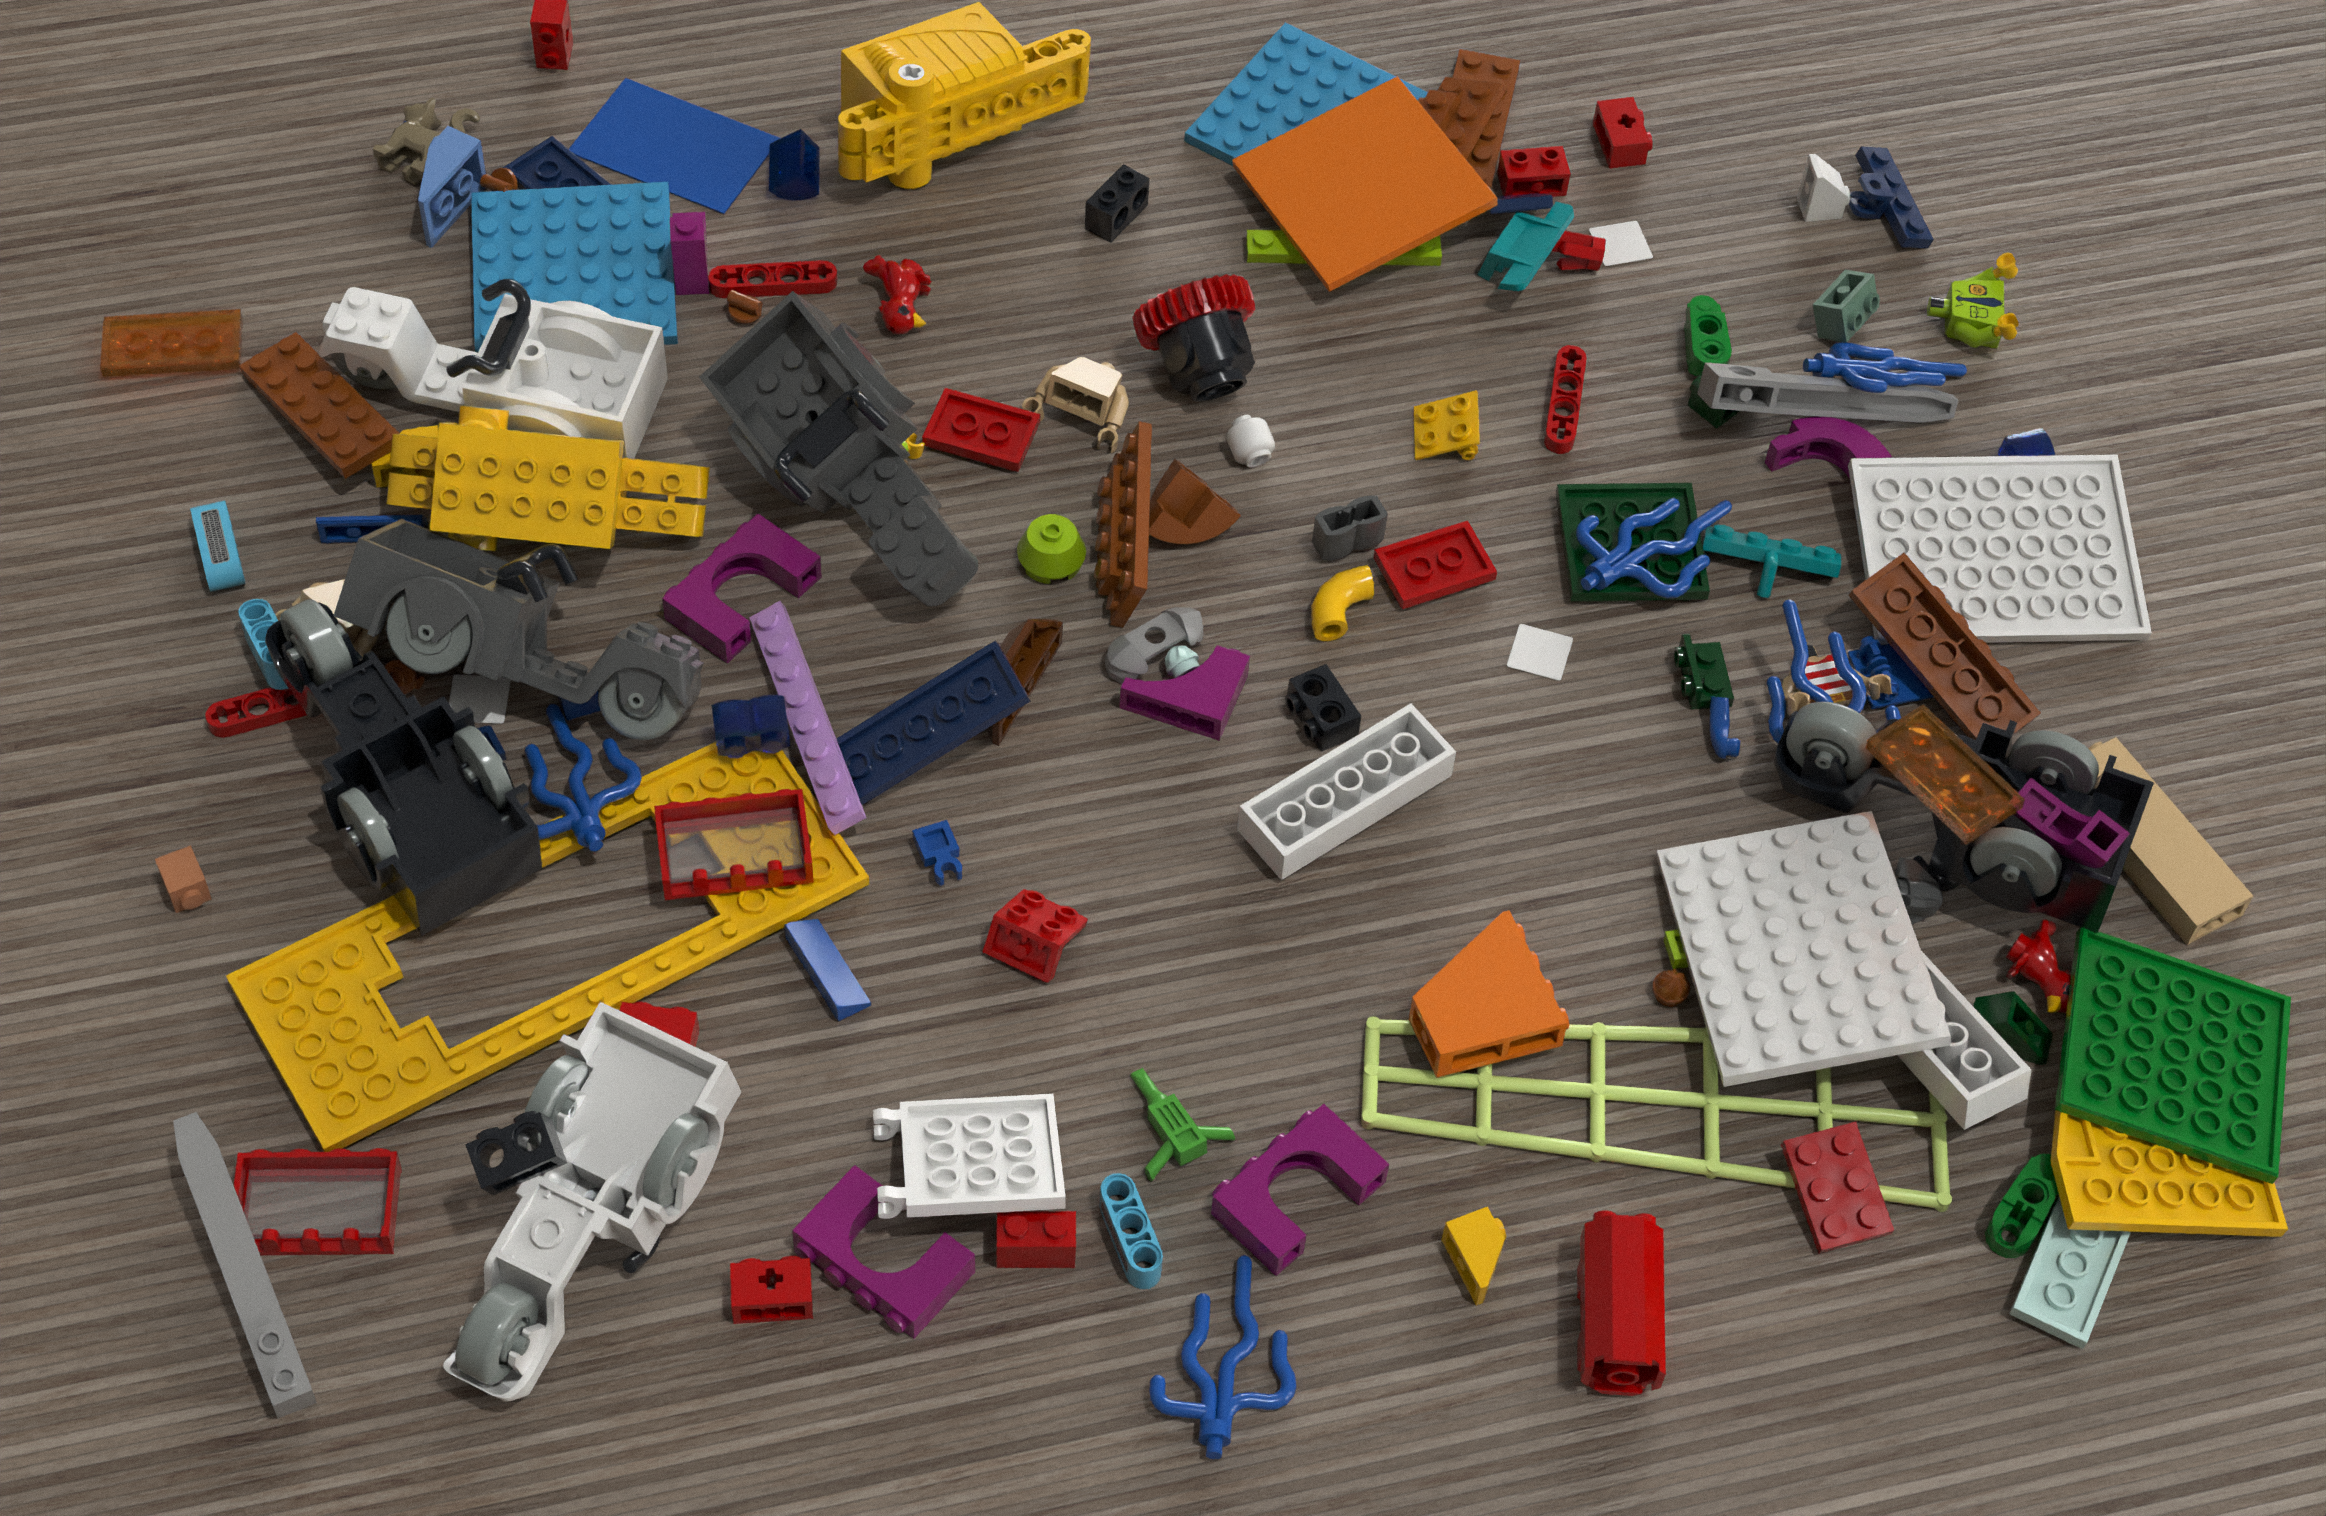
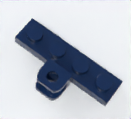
[1849,146,1934,248]

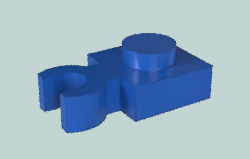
[912,820,962,885]

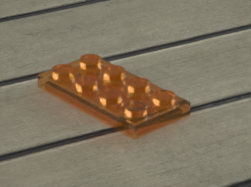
[100,309,243,377]
[1866,704,2025,844]

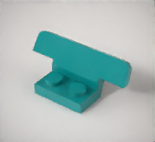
[1478,201,1575,291]

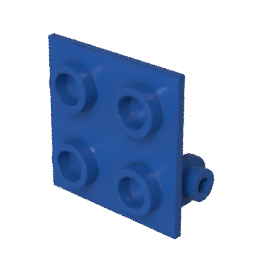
[1847,636,1934,709]

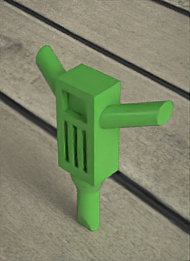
[1131,1068,1235,1182]

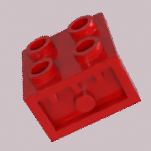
[983,889,1088,983]

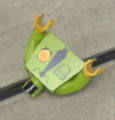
[1927,253,2019,349]

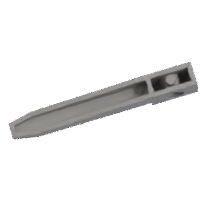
[1698,362,1958,423]
[173,1112,317,1419]

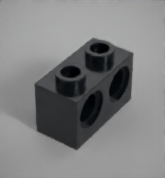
[1085,164,1150,243]
[1285,664,1361,752]
[465,1111,567,1195]

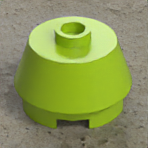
[1017,514,1086,584]

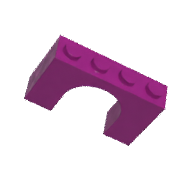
[662,514,822,664]
[1211,1104,1389,1276]
[792,1165,975,1339]

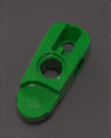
[1684,295,1732,376]
[1985,1154,2058,1258]

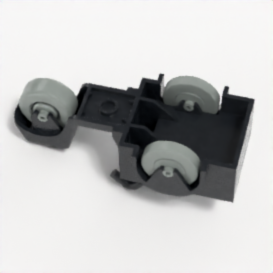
[265,599,542,936]
[1774,702,2154,933]

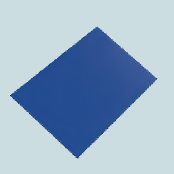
[569,78,781,214]

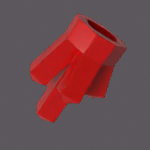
[1552,230,1606,271]

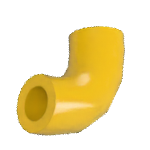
[1311,565,1374,641]

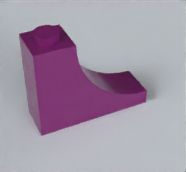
[670,212,709,295]
[1119,645,1250,741]

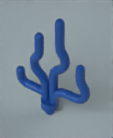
[1803,342,1967,393]
[1576,498,1732,598]
[1767,600,1901,743]
[525,704,642,852]
[1149,1255,1297,1459]

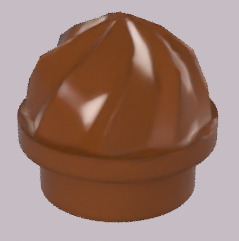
[1652,969,1690,1007]

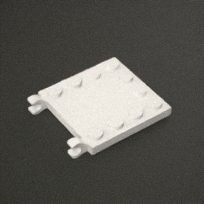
[873,1094,1065,1219]

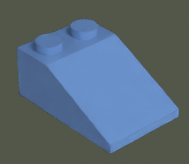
[418,126,486,248]

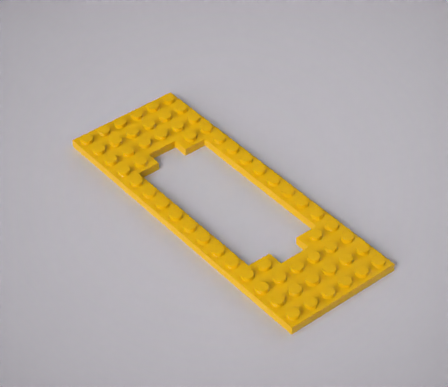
[226,720,870,1152]

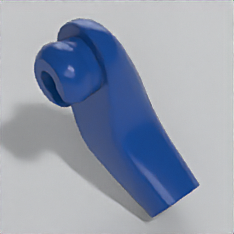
[1709,697,1740,759]

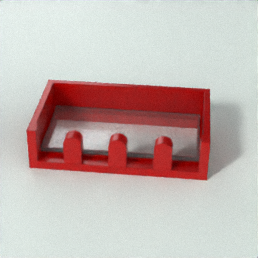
[654,789,814,900]
[234,1148,402,1256]

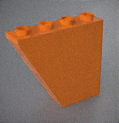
[1409,910,1569,1078]

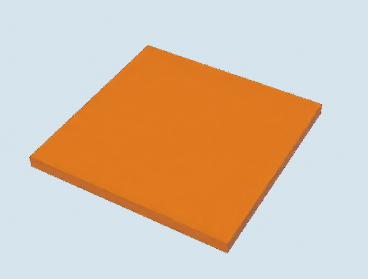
[1232,76,1498,292]

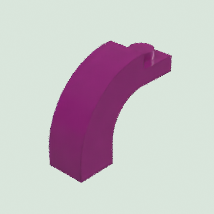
[1765,416,1892,479]
[2006,778,2130,868]

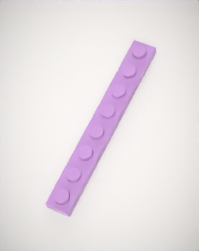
[749,601,867,835]

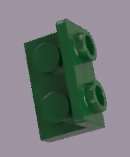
[1674,633,1734,710]

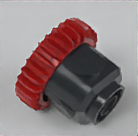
[1132,274,1256,402]

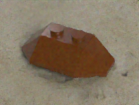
[987,619,1063,746]

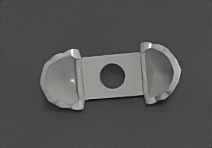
[1105,607,1204,684]

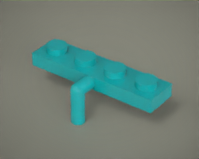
[1702,525,1841,598]

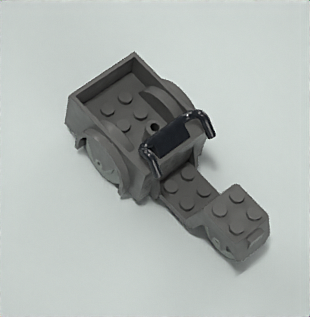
[699,291,978,606]
[333,519,704,740]

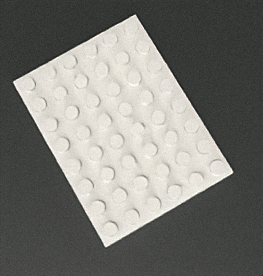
[1848,455,2152,645]
[1657,811,1951,1087]

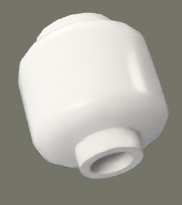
[1226,415,1275,468]

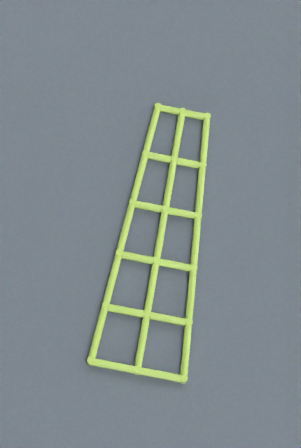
[1361,1016,1952,1212]

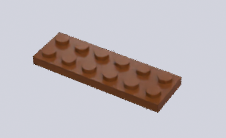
[1453,49,1521,189]
[239,332,400,479]

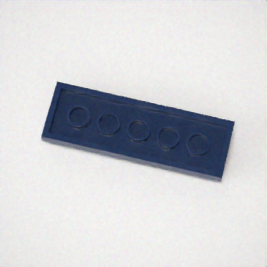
[836,640,1031,805]

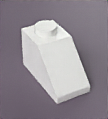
[1797,154,1850,222]

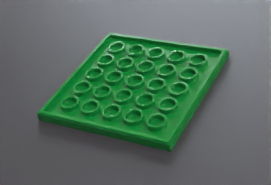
[2055,927,2291,1184]

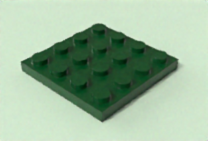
[1556,483,1710,601]

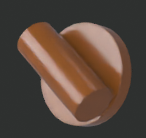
[480,168,518,192]
[727,290,763,323]
[385,659,424,695]

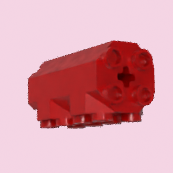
[1577,1210,1666,1396]

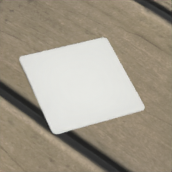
[1589,221,1653,266]
[1507,624,1573,681]
[449,674,510,724]

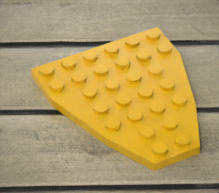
[2050,1110,2288,1237]

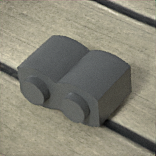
[1312,495,1388,561]

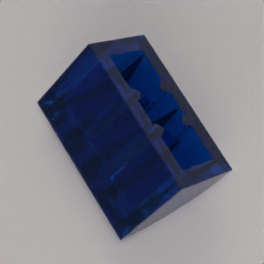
[769,129,820,200]

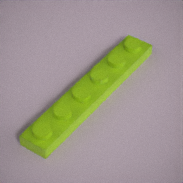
[1246,230,1442,266]

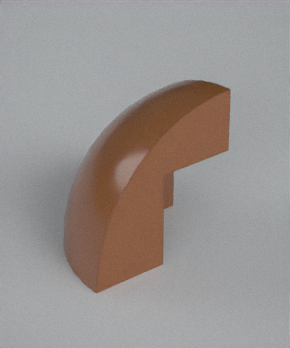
[1149,459,1241,544]

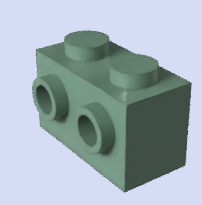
[1813,269,1880,343]

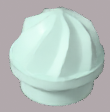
[1165,645,1200,678]

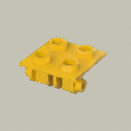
[1414,390,1480,460]

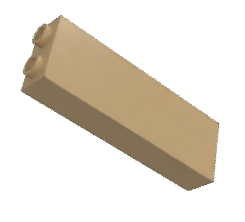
[2088,737,2253,945]

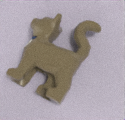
[373,97,480,185]

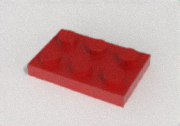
[922,388,1041,472]
[1373,520,1497,609]
[1781,1121,1895,1254]

